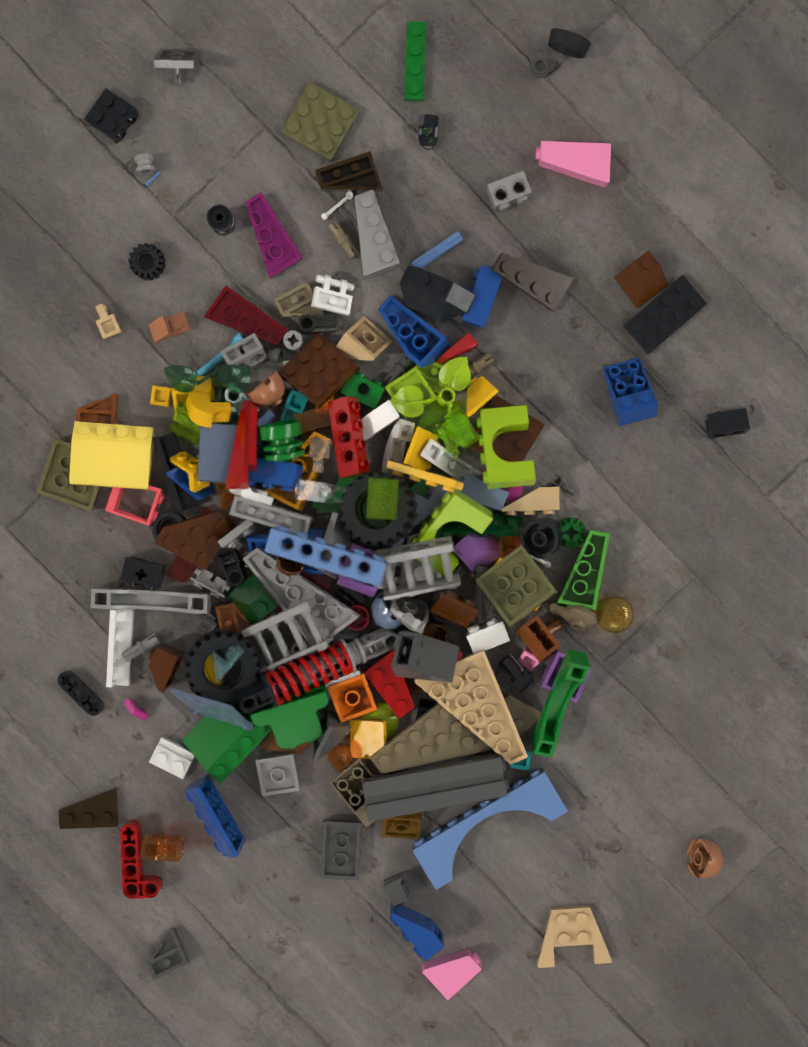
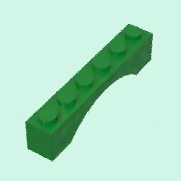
[531,649,591,757]

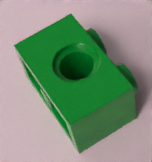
[340,372,385,410]

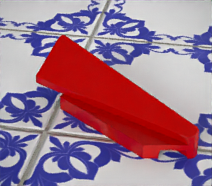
[225,400,258,489]

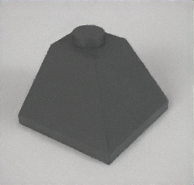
[312,710,351,761]

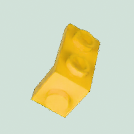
[170,451,210,493]

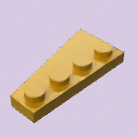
[386,460,464,493]

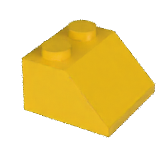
[403,426,441,471]

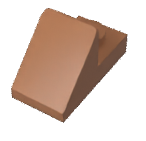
[149,312,191,343]

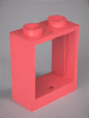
[105,484,166,526]

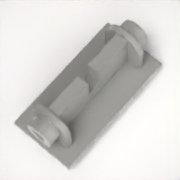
[190,567,231,599]

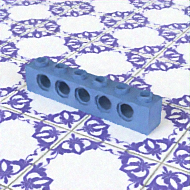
[264,525,388,587]

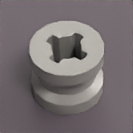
[134,154,156,175]
[283,331,304,351]

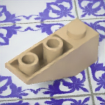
[501,487,560,515]

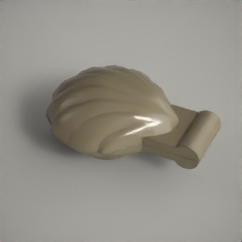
[550,603,598,631]

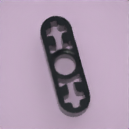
[57,671,104,716]

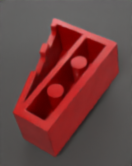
[364,649,414,719]

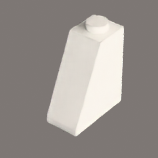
[361,400,400,441]

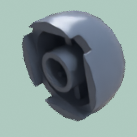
[371,591,403,630]

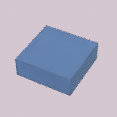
[258,410,276,426]

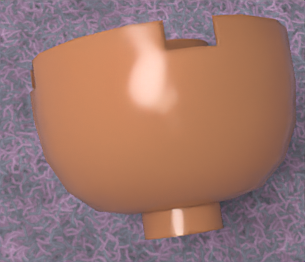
[246,371,286,407]
[687,839,724,879]

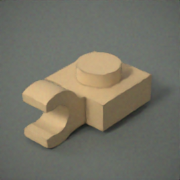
[95,303,122,340]

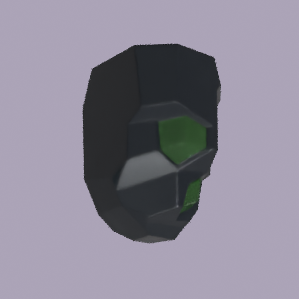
[418,114,439,150]

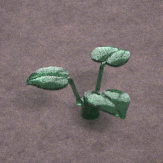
[164,364,251,425]

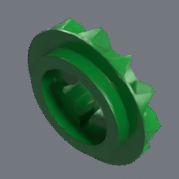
[558,517,586,548]

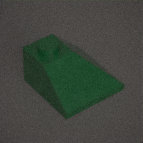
[227,574,278,625]

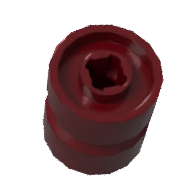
[348,603,370,630]

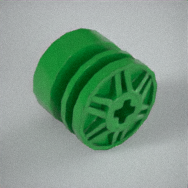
[259,420,305,462]

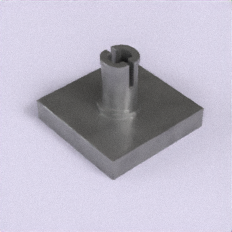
[154,49,200,84]

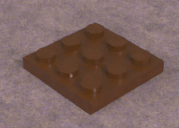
[278,333,360,409]
[469,395,545,462]

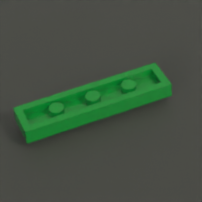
[404,21,426,102]

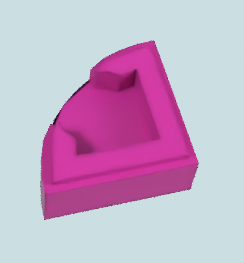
[124,698,148,720]

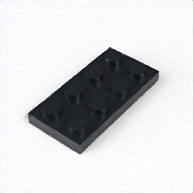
[623,275,707,355]

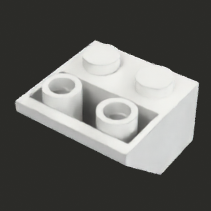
[465,616,510,654]

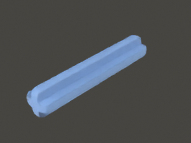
[412,232,463,268]

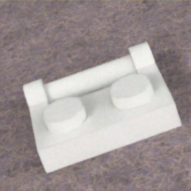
[229,487,274,505]

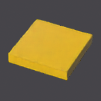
[349,719,387,759]

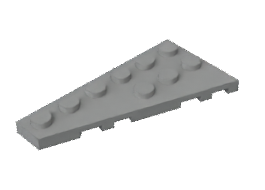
[243,546,360,645]

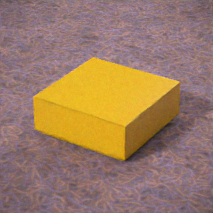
[150,385,172,407]

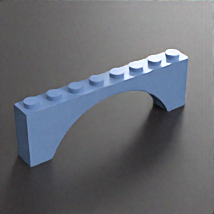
[412,768,568,890]

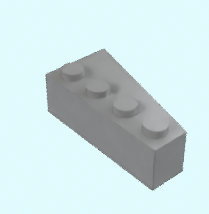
[355,190,400,280]

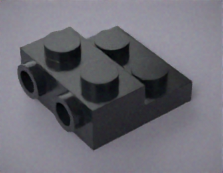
[84,88,139,144]

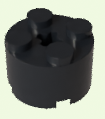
[520,517,563,558]

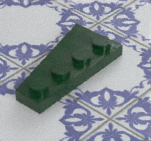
[441,513,522,538]

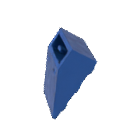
[603,358,658,426]
[390,903,444,961]

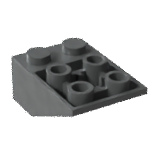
[391,631,460,683]

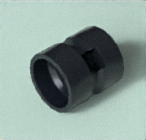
[207,205,235,236]

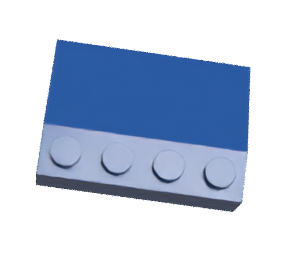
[185,774,246,858]

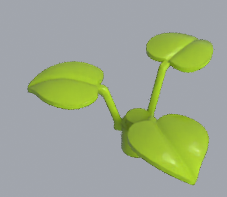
[390,357,472,448]

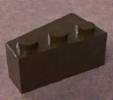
[315,151,383,192]

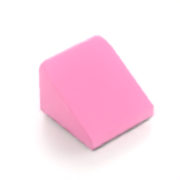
[517,645,540,672]

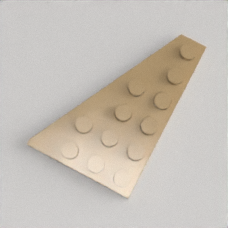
[414,650,528,765]

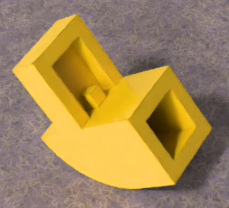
[186,392,231,428]

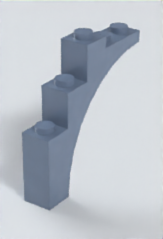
[391,474,509,547]

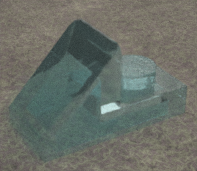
[212,644,244,682]

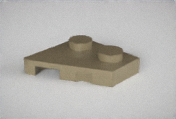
[273,281,325,317]
[504,694,541,735]

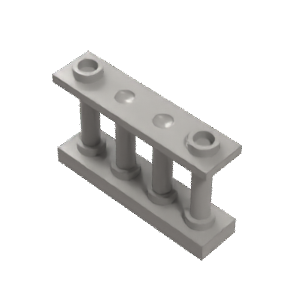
[230,495,315,534]
[374,536,461,601]
[241,598,333,673]

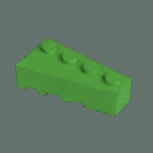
[557,530,610,610]

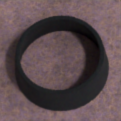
[548,28,591,58]

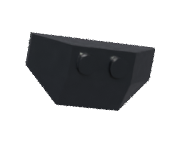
[400,266,476,322]

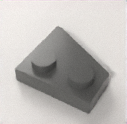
[146,928,190,980]

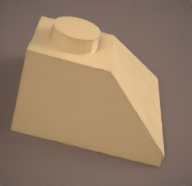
[336,316,393,361]

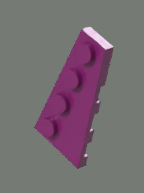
[245,193,303,279]

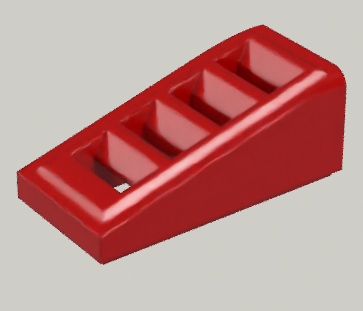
[437,333,478,365]

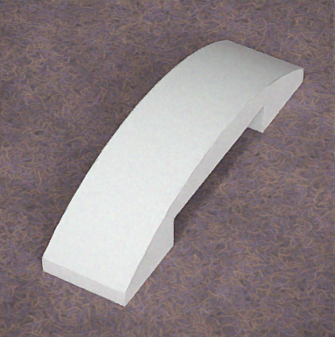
[382,419,415,497]
[420,439,482,481]

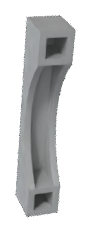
[91,587,211,614]

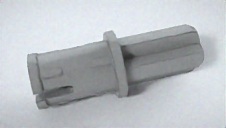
[122,633,160,662]

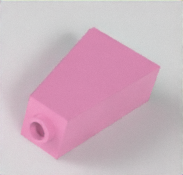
[535,141,611,187]

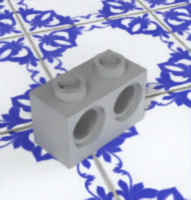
[486,171,532,211]
[220,333,267,376]

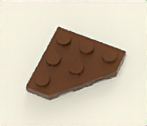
[154,510,235,570]

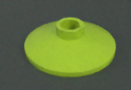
[361,702,399,739]

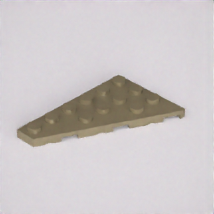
[369,703,492,774]

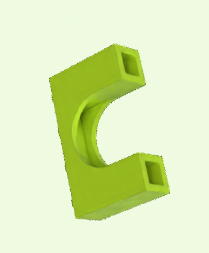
[476,405,536,489]
[409,489,493,576]

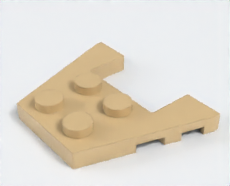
[537,905,612,968]

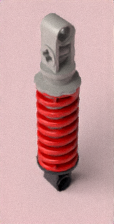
[235,628,398,713]

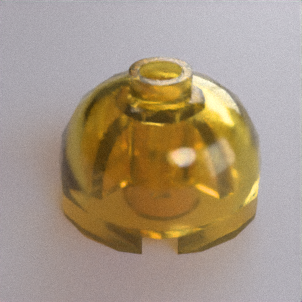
[595,595,634,633]

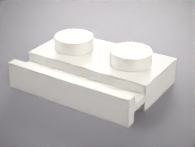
[149,736,195,779]

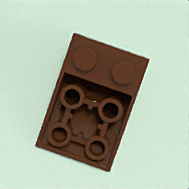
[430,589,479,628]

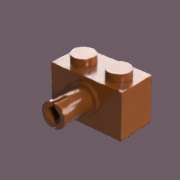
[517,615,563,662]

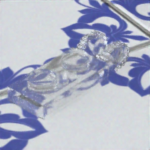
[294,479,347,504]

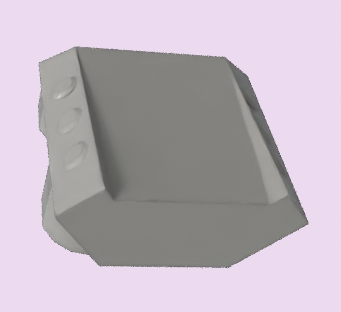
[389,596,430,634]

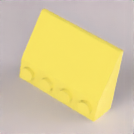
[69,421,155,490]

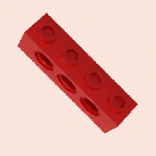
[328,396,369,479]

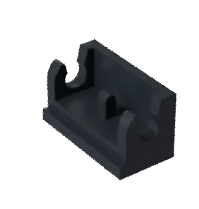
[705,408,750,439]

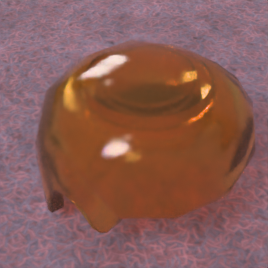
[497,536,521,558]
[326,743,353,773]

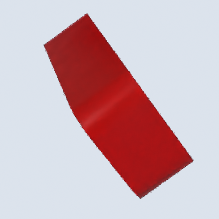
[120,819,163,899]

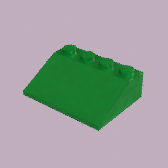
[182,699,272,784]

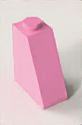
[422,949,482,1000]

